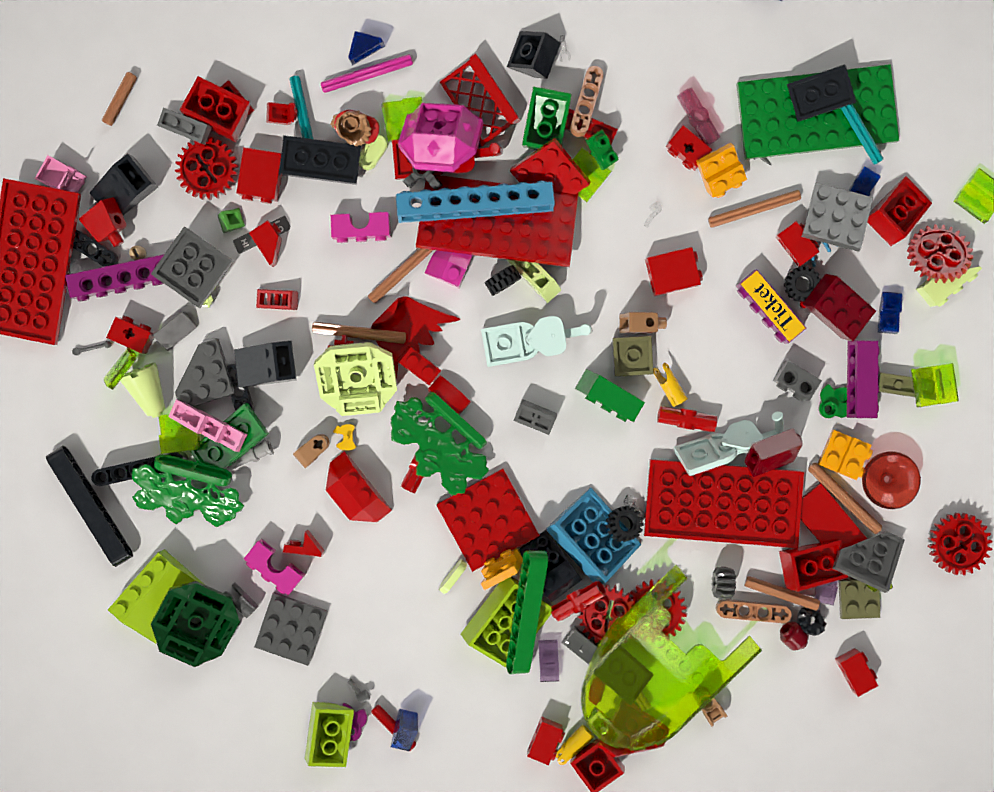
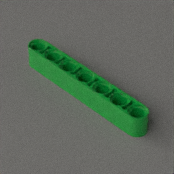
[506,550,548,675]

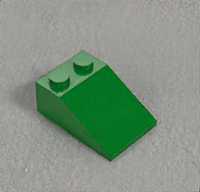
[522,86,572,150]

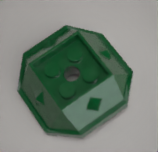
[151,581,240,667]

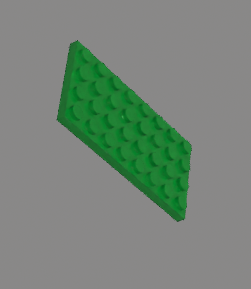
[736,64,899,160]

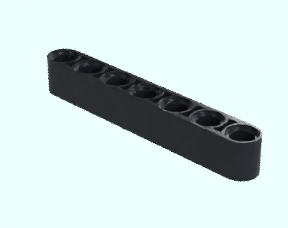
[46,445,133,567]

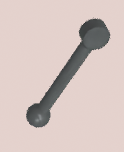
[72,341,111,355]

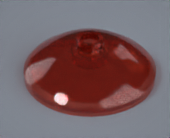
[862,451,921,509]

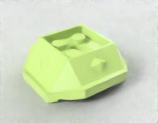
[314,342,397,416]

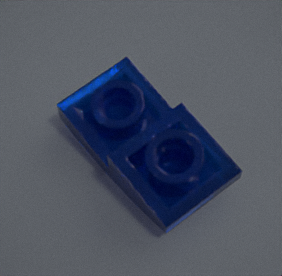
[848,166,881,196]
[878,292,902,334]

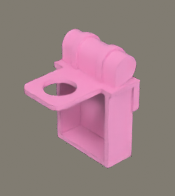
[35,155,87,193]

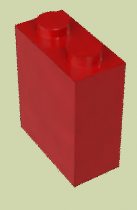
[236,147,282,204]
[645,247,703,297]

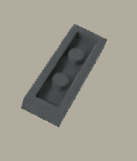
[157,107,212,145]

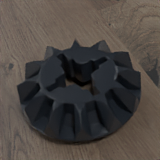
[797,607,827,636]

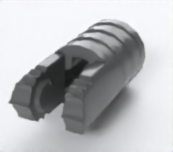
[224,582,259,618]

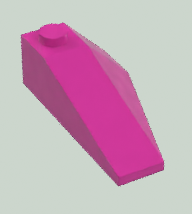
[424,250,474,288]

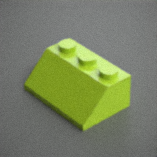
[305,702,354,767]

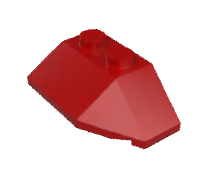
[326,451,392,522]

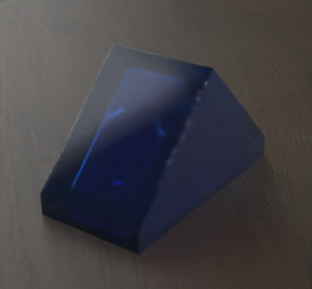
[348,31,385,66]
[390,709,418,752]

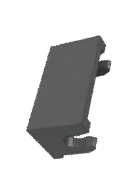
[513,399,557,435]
[562,626,602,666]

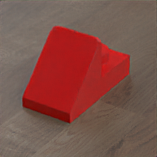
[283,530,324,557]

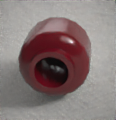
[780,622,809,651]

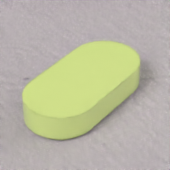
[359,134,388,170]
[438,559,467,594]

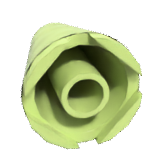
[119,363,166,418]

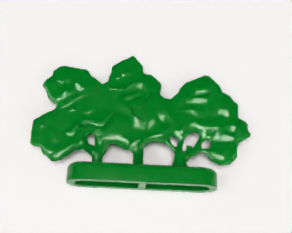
[391,392,489,495]
[132,454,244,527]

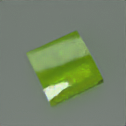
[381,97,423,142]
[573,147,612,202]
[953,168,994,224]
[103,347,137,390]
[911,363,959,407]
[158,414,200,454]

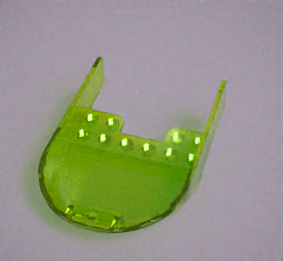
[581,565,762,750]

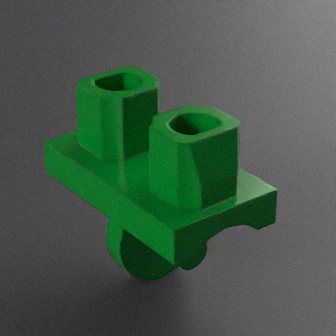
[585,129,619,170]

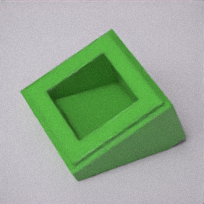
[218,208,245,233]

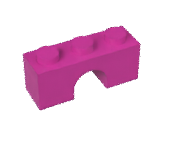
[330,212,391,243]
[244,539,306,595]

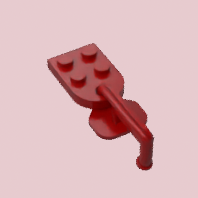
[392,140,503,180]

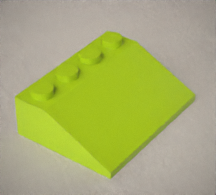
[108,549,205,644]
[460,577,552,667]

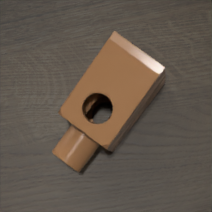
[619,312,667,334]

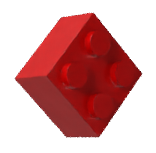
[570,735,625,792]

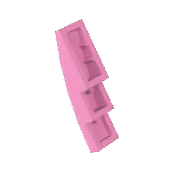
[168,399,247,452]

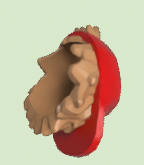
[330,109,380,146]

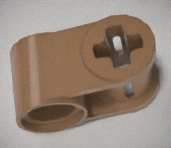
[293,434,330,468]
[695,688,728,727]

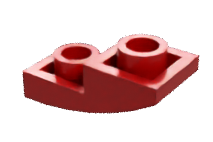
[428,375,471,415]

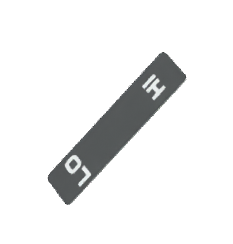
[233,216,291,254]

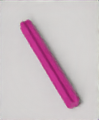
[321,54,413,93]

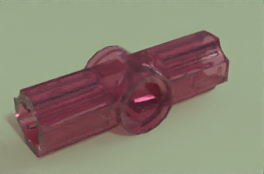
[677,87,721,145]

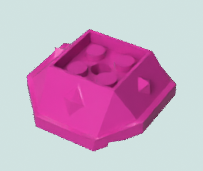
[398,103,483,172]

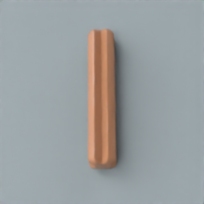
[102,72,137,126]

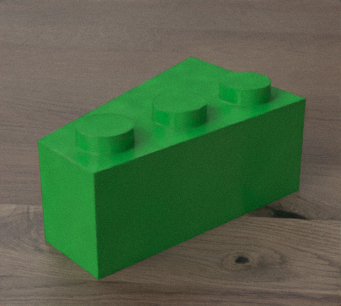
[575,369,645,422]

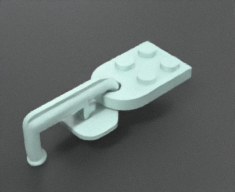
[481,316,593,367]
[674,411,784,476]

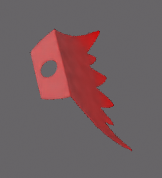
[371,296,461,379]

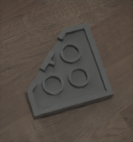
[175,339,235,407]
[833,532,905,593]

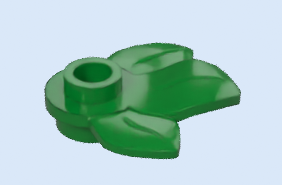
[818,384,847,418]

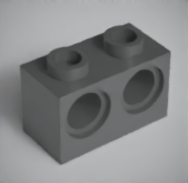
[773,361,822,402]

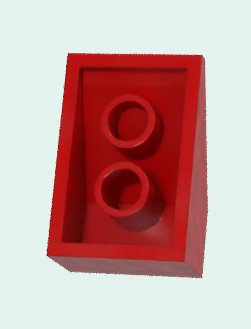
[867,176,932,246]
[779,540,848,592]

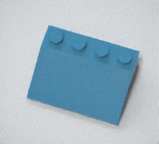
[546,488,642,584]

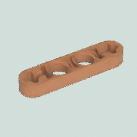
[570,66,603,137]
[715,600,792,623]

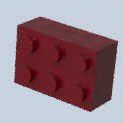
[802,274,876,342]

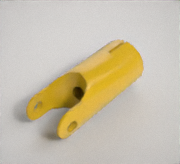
[653,363,688,407]
[556,724,594,765]

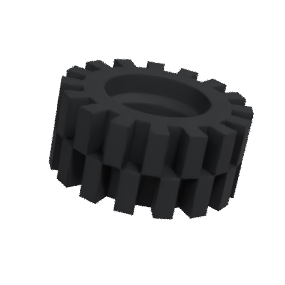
[484,265,522,296]
[784,266,821,302]
[606,506,644,542]

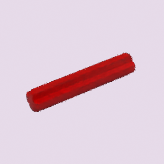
[371,704,416,751]

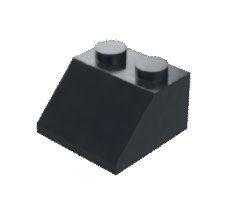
[507,31,561,79]

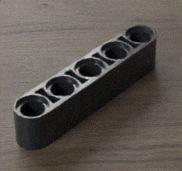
[91,451,188,486]

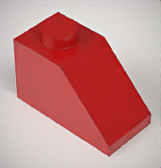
[249,220,282,267]

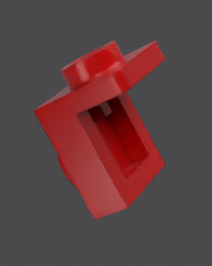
[266,102,297,125]

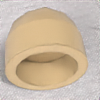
[129,245,146,260]

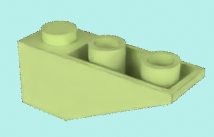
[916,267,982,307]

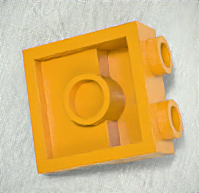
[696,142,747,198]
[818,429,873,480]
[481,548,523,590]

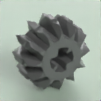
[711,567,736,600]

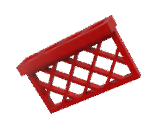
[440,54,521,146]

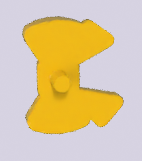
[333,424,357,450]

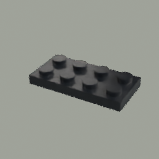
[279,135,361,185]

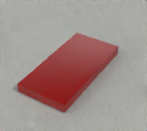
[800,483,867,548]

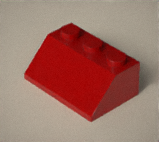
[180,76,250,142]

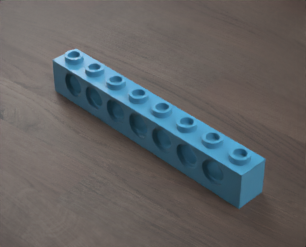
[396,181,554,223]

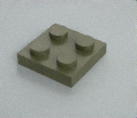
[612,336,654,376]
[838,579,880,619]

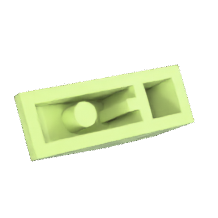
[506,259,561,303]

